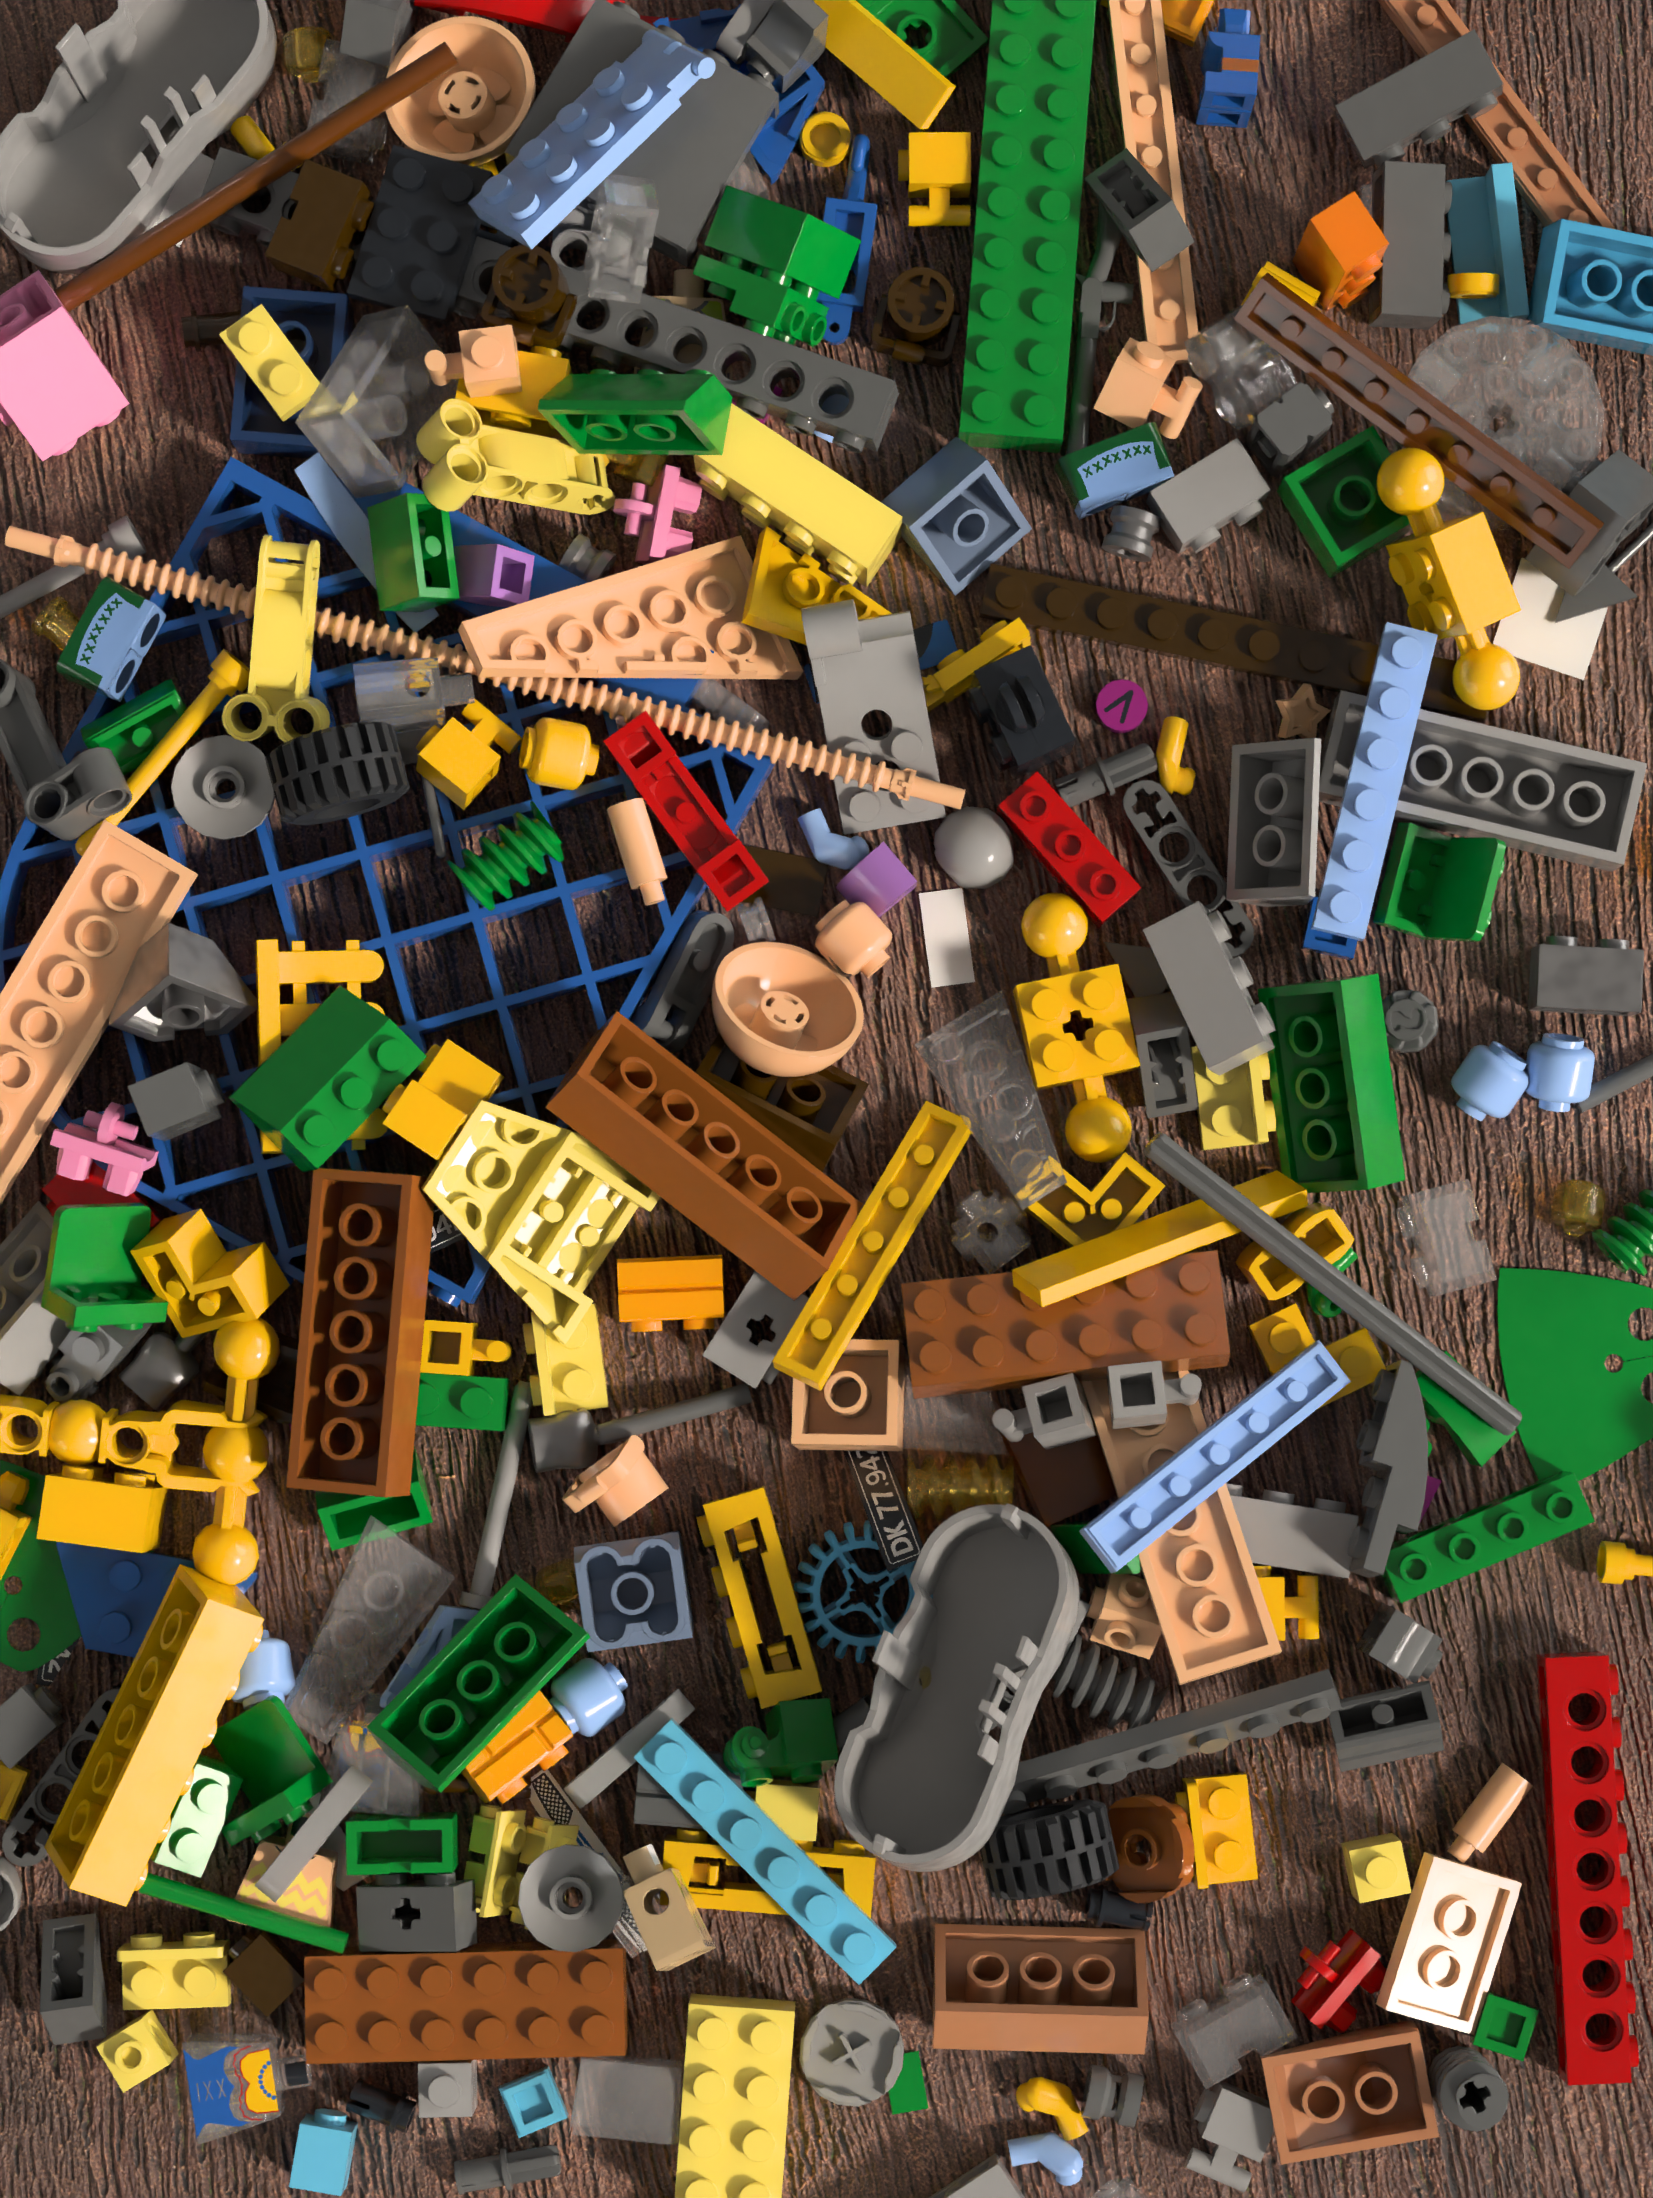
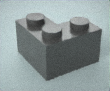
[1525,449,1653,597]

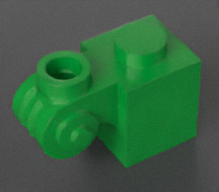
[723,1698,839,1787]

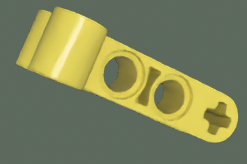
[416,399,615,515]
[222,534,330,743]

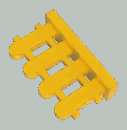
[255,939,388,1154]

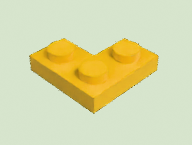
[1247,1303,1386,1410]

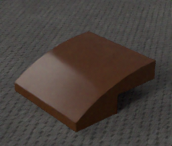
[999,1420,1117,1527]

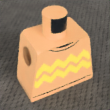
[227,1813,338,1928]

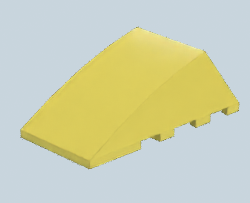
[421,1099,660,1345]

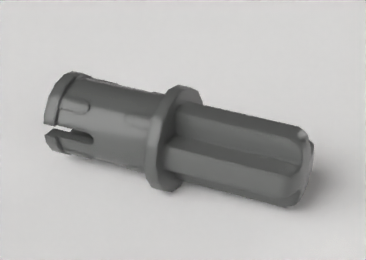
[1053,743,1158,808]
[454,2144,562,2195]

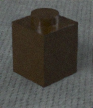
[223,1930,304,2017]

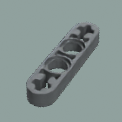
[1122,780,1254,958]
[2,1687,121,1867]

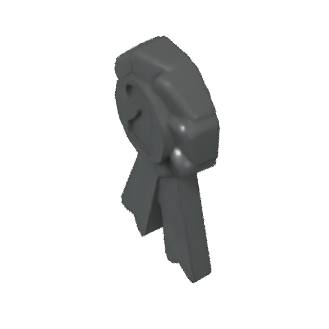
[1382,990,1439,1053]

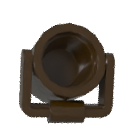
[481,244,577,349]
[870,267,962,367]

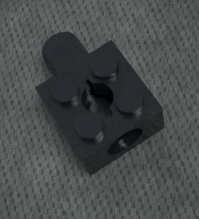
[966,645,1076,780]

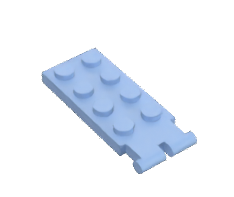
[468,29,715,249]

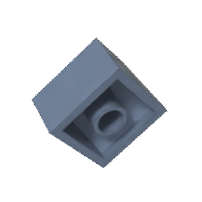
[881,436,1032,596]

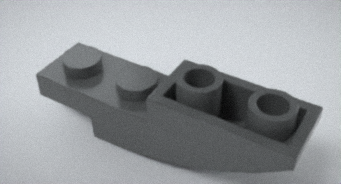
[1347,1360,1428,1578]

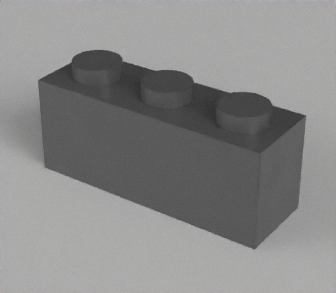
[1335,29,1503,170]
[1369,161,1452,330]

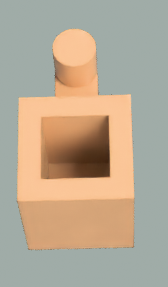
[424,325,522,398]
[1093,337,1203,439]

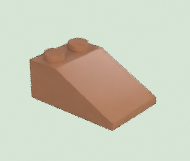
[1260,2020,1439,2165]

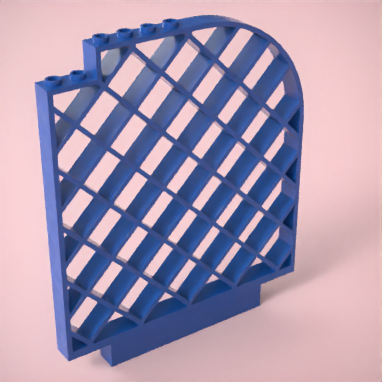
[0,453,776,1308]

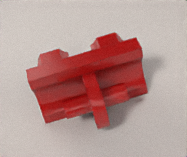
[1291,1928,1386,2033]

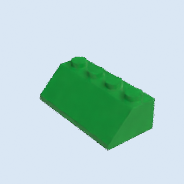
[1257,973,1406,1193]
[367,1574,590,1793]

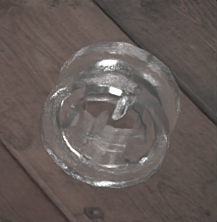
[736,897,776,944]

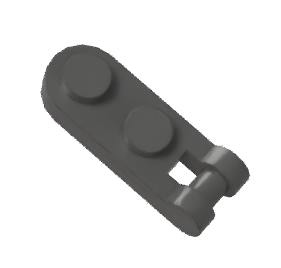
[631,910,734,1053]

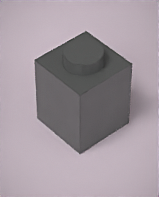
[0,1683,66,1769]

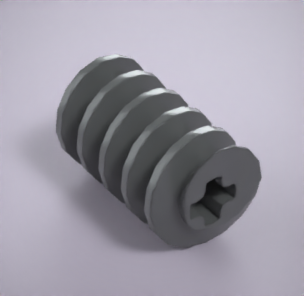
[1052,1634,1168,1731]
[1427,2045,1509,2132]

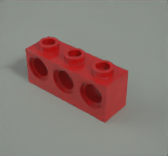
[996,771,1142,929]

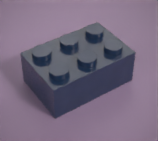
[230,286,354,461]

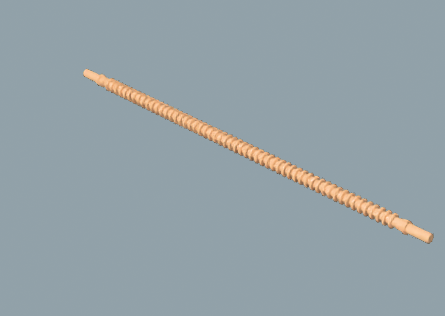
[5,526,966,810]

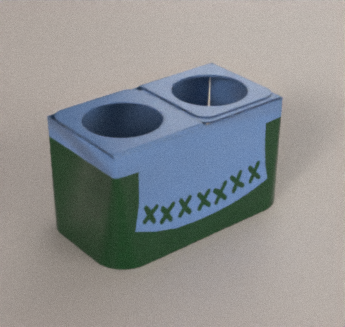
[1054,422,1174,520]
[57,576,166,702]

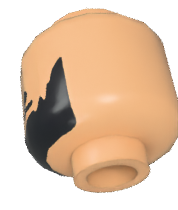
[815,900,892,978]

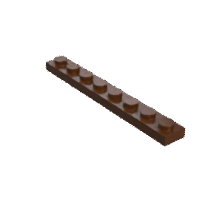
[1234,273,1604,569]

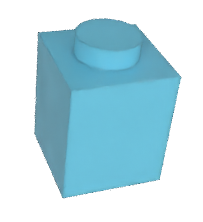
[289,2108,358,2196]

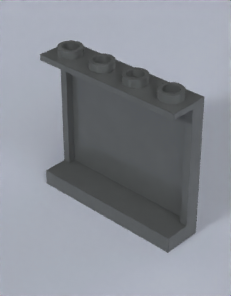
[505,0,779,268]

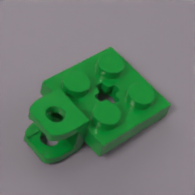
[856,0,989,79]

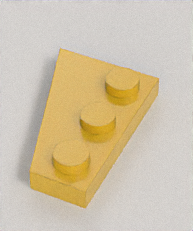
[741,525,892,645]

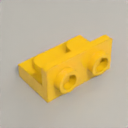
[1175,1772,1258,1889]

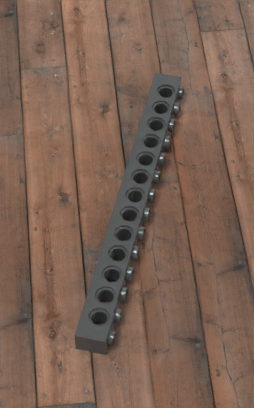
[201,147,899,453]

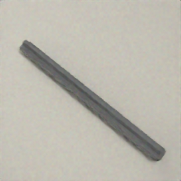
[1143,1132,1523,1436]

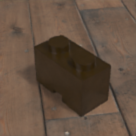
[265,159,374,292]

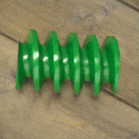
[446,801,564,911]
[1592,1189,1653,1276]

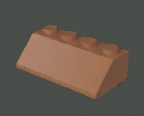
[933,1924,1149,2055]

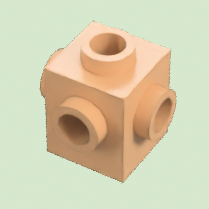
[1086,1574,1162,1660]

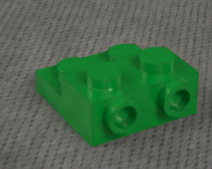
[693,254,829,347]

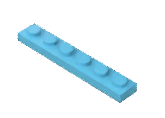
[633,1718,897,1985]

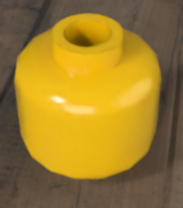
[519,717,599,790]

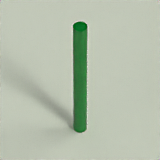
[139,1873,349,1954]

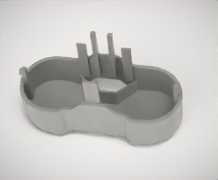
[0,0,277,274]
[834,1503,1080,1872]

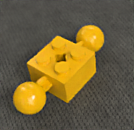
[1377,448,1521,710]
[1013,893,1140,1163]

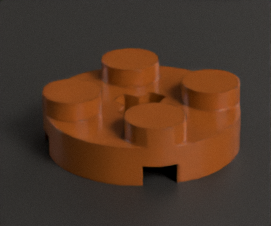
[1105,1794,1195,1903]

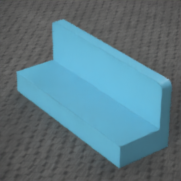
[1446,162,1530,333]

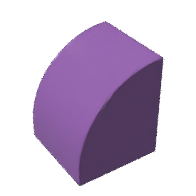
[454,544,535,607]
[836,841,917,918]

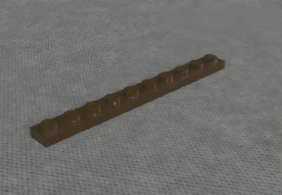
[980,564,1488,722]

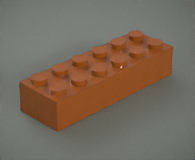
[545,1011,863,1301]
[286,1168,434,1497]
[901,1250,1230,1399]
[304,1939,628,2064]

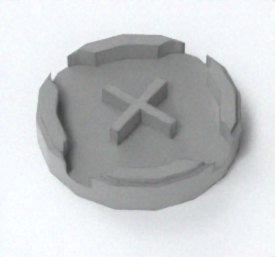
[799,1998,904,2107]

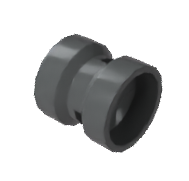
[1081,2064,1144,2128]

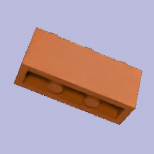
[1292,191,1389,311]

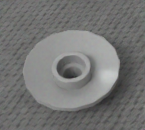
[171,735,275,840]
[518,1844,624,1952]

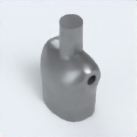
[118,1331,210,1412]
[528,1408,628,1473]

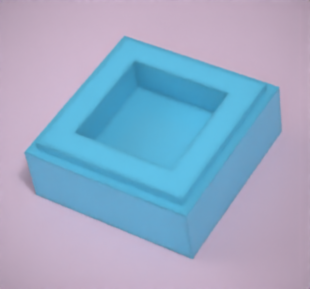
[499,2066,569,2138]

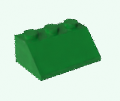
[538,369,733,455]
[228,985,427,1173]

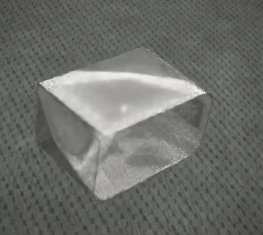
[569,2055,683,2144]

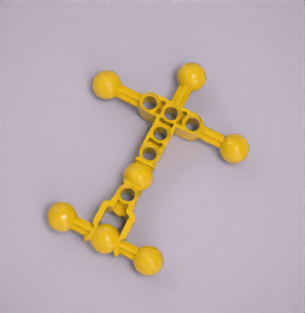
[0,1318,280,1585]

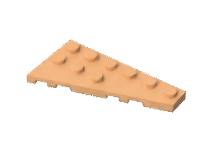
[458,535,804,680]

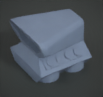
[574,1530,694,1652]

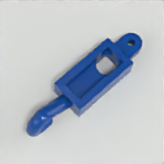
[816,134,878,345]

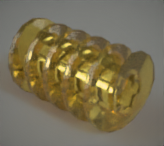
[907,1454,1013,1521]

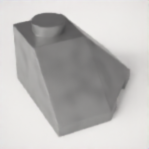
[109,923,258,1042]

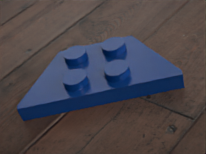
[653,4,825,184]
[56,1542,258,1658]

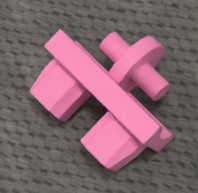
[613,464,702,564]
[50,1102,159,1196]

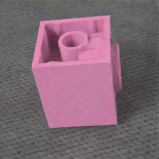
[0,270,129,462]

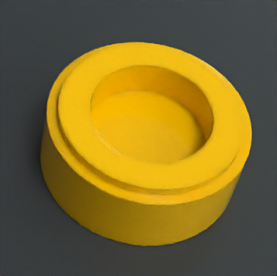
[799,112,851,167]
[1447,273,1500,299]

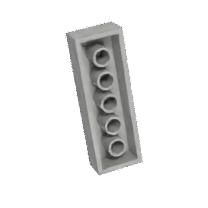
[1319,690,1647,872]

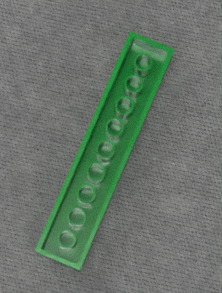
[958,0,1096,453]

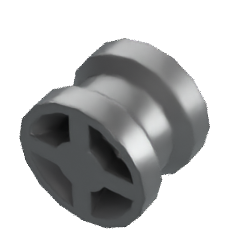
[1101,505,1162,562]
[558,533,617,582]

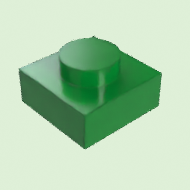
[1470,1991,1539,2061]

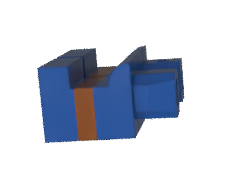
[1196,8,1260,128]

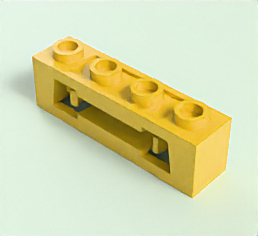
[696,1486,822,1709]
[659,1827,876,1918]

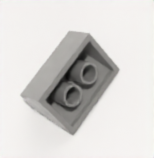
[1226,738,1321,907]
[0,1201,71,1396]

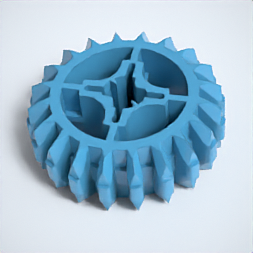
[794,1520,933,1663]

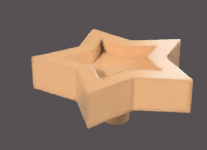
[1275,683,1331,739]

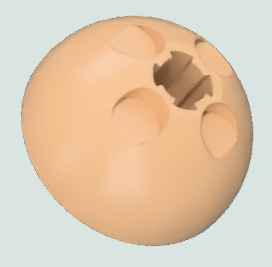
[386,16,536,166]
[712,942,864,1077]

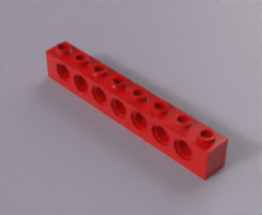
[1536,1651,1639,2085]

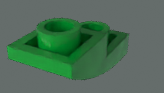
[1415,1349,1516,1467]

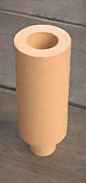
[607,798,667,906]
[1447,1763,1533,1863]

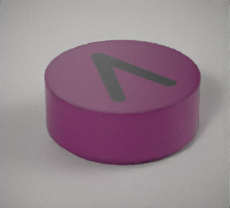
[1095,679,1148,733]

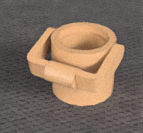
[562,1435,669,1527]

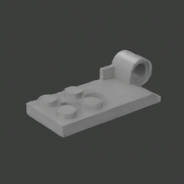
[801,599,946,835]

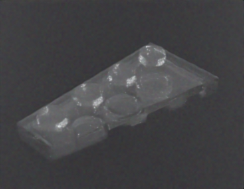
[914,990,1067,1210]
[285,1515,455,1745]

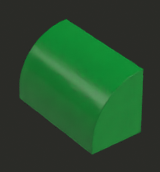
[315,1446,433,1551]

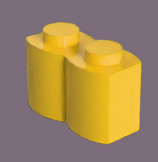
[1236,1203,1354,1300]

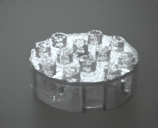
[1391,316,1605,531]

